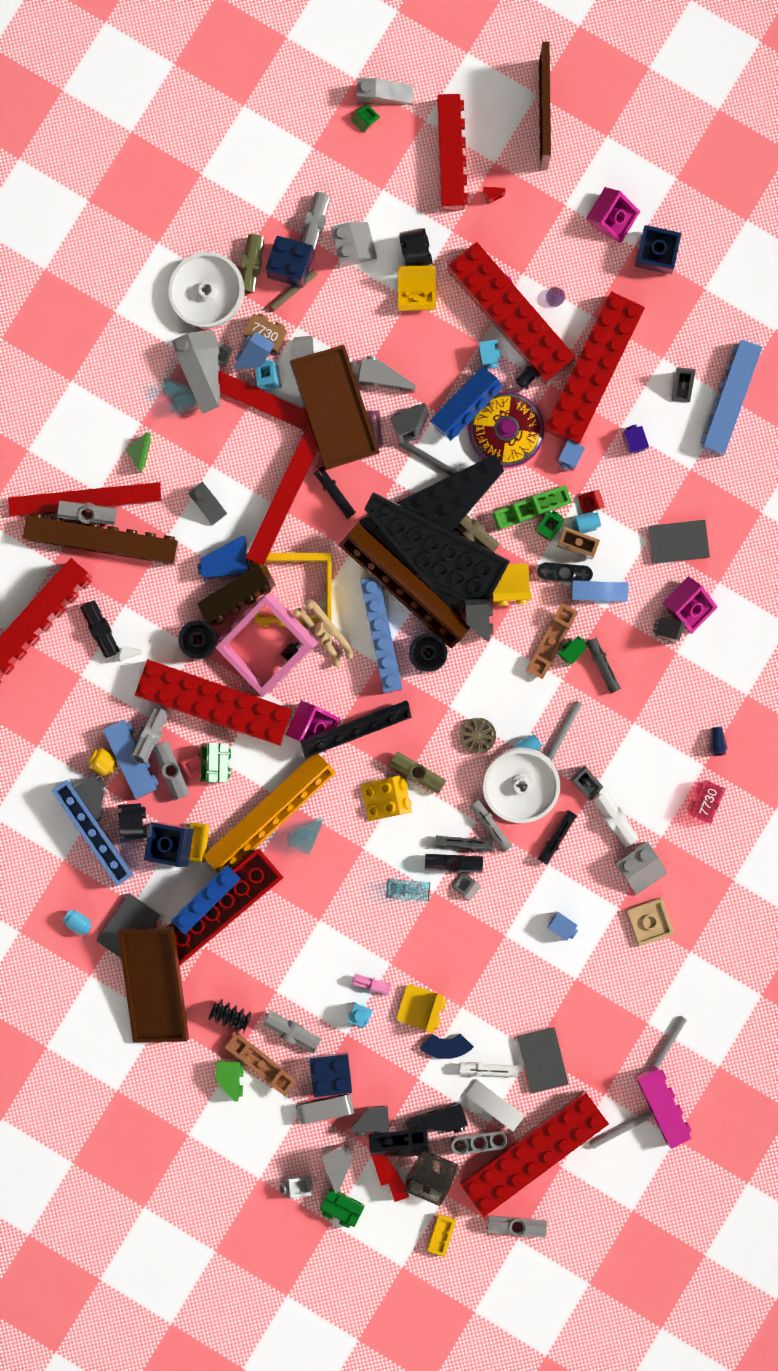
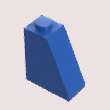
[197,536,248,579]

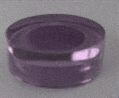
[546,287,565,307]

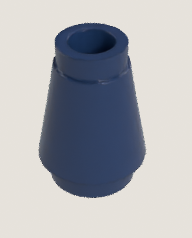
[709,727,728,756]

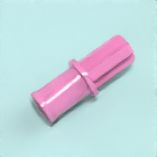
[352,974,391,996]

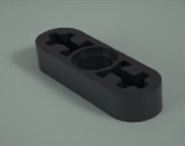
[537,562,593,583]

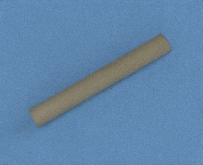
[270,269,318,311]

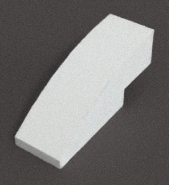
[465,1079,525,1132]

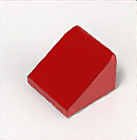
[482,187,506,204]
[578,490,605,514]

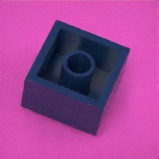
[634,225,682,275]
[265,235,315,288]
[144,822,194,867]
[309,1052,353,1097]

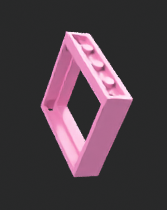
[216,593,319,698]

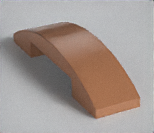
[526,603,579,679]
[225,1032,297,1097]

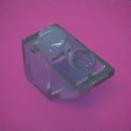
[161,378,199,417]

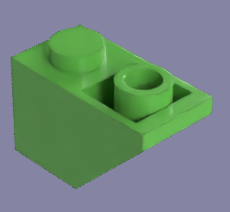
[216,1060,244,1102]

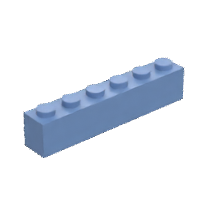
[700,339,763,457]
[360,577,403,694]
[51,780,135,886]

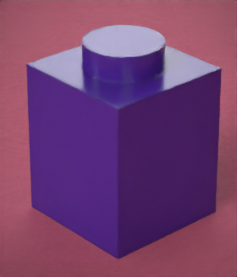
[622,424,649,456]

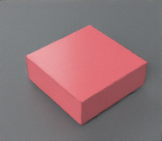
[181,754,201,780]

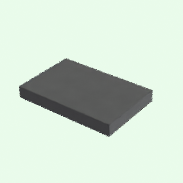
[648,519,710,564]
[96,893,161,958]
[517,1027,569,1094]

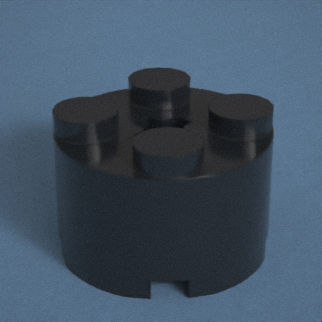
[399,228,433,266]
[178,621,218,661]
[409,633,448,673]
[118,803,147,843]

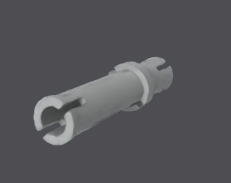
[470,799,513,853]

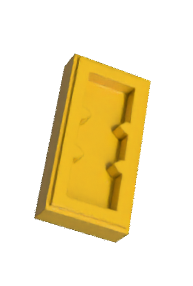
[189,822,210,863]
[426,1213,457,1257]

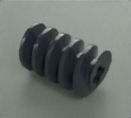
[208,999,251,1035]

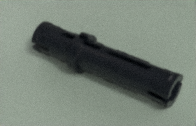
[313,466,357,519]
[537,810,577,865]

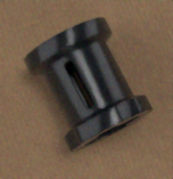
[514,365,539,391]

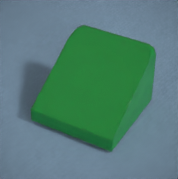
[351,104,380,133]

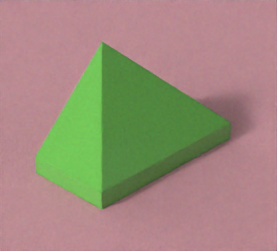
[126,432,152,473]

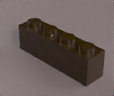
[197,564,277,625]

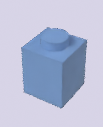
[557,439,585,471]
[547,911,578,941]

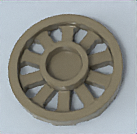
[460,718,496,754]

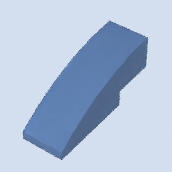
[571,581,629,602]

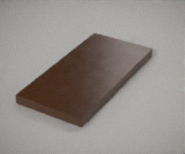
[538,41,551,171]
[290,345,380,471]
[117,927,189,1043]

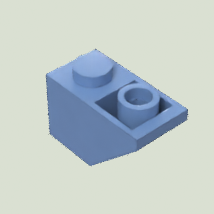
[234,332,275,370]

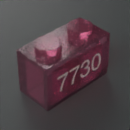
[687,780,726,824]

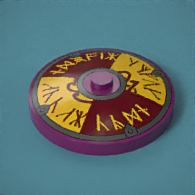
[468,392,544,468]

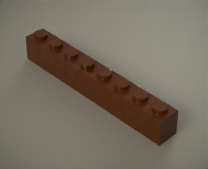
[23,513,179,565]
[338,523,471,649]

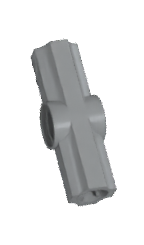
[300,192,331,251]
[57,500,117,525]
[130,707,168,764]
[153,741,190,801]
[263,1011,321,1054]
[487,1215,547,1238]

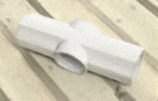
[593,791,639,848]

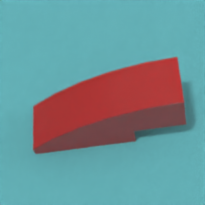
[369,1146,409,1202]

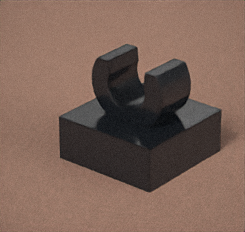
[280,642,300,662]

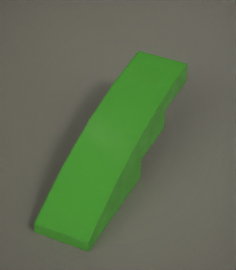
[492,485,572,531]

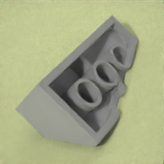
[172,330,220,414]

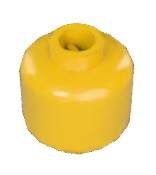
[87,748,117,777]

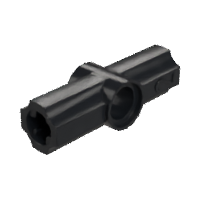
[80,600,120,659]
[425,854,483,873]

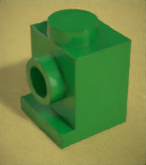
[535,511,564,542]
[556,636,587,666]

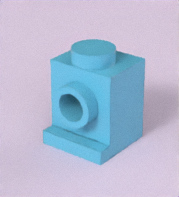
[478,339,500,370]
[255,360,282,391]
[348,1002,373,1027]

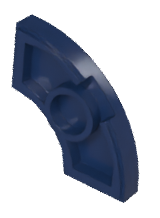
[420,1033,474,1059]

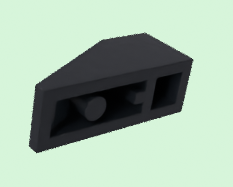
[405,1101,468,1133]
[369,1128,431,1157]

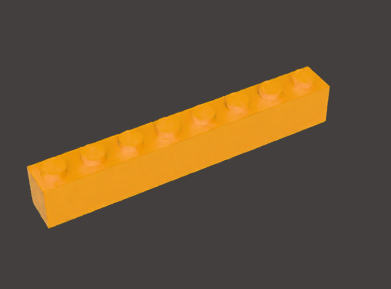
[203,754,336,873]

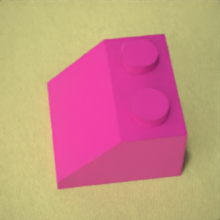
[586,187,641,243]
[662,576,718,634]
[285,700,341,753]

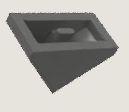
[671,367,696,402]
[569,765,604,801]

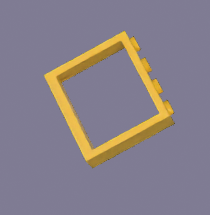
[255,553,332,627]

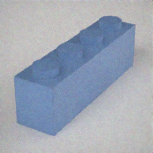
[103,719,159,799]

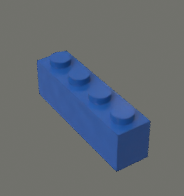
[430,366,503,442]
[171,865,241,935]

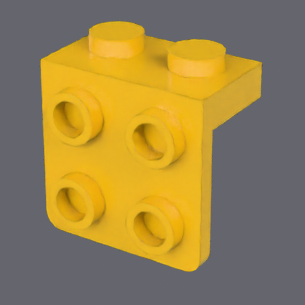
[397,266,436,311]
[492,563,532,606]
[361,775,412,821]
[397,984,447,1033]

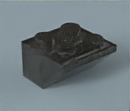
[405,1150,458,1206]

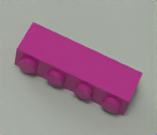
[634,1066,692,1149]

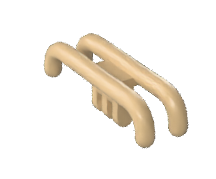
[293,600,353,667]

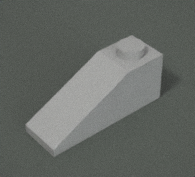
[357,78,414,105]
[359,356,416,392]

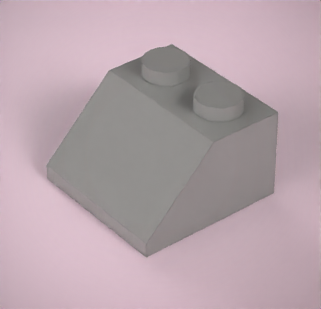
[331,222,377,268]
[614,842,668,895]
[321,1144,353,1193]

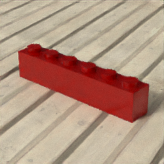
[437,94,468,211]

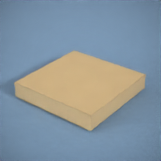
[625,898,675,947]

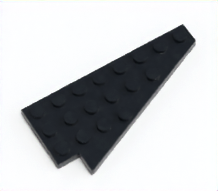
[359,454,505,575]
[364,491,510,616]

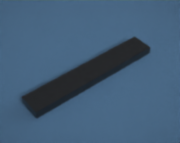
[300,700,412,759]

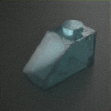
[286,818,324,855]
[386,878,431,901]

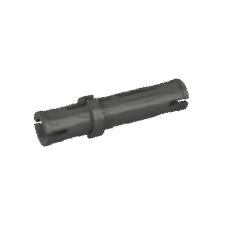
[586,637,622,694]
[435,835,494,852]

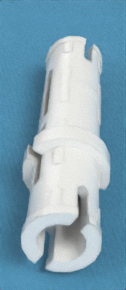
[459,1061,518,1078]

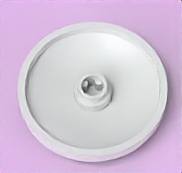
[168,252,245,329]
[483,748,560,823]

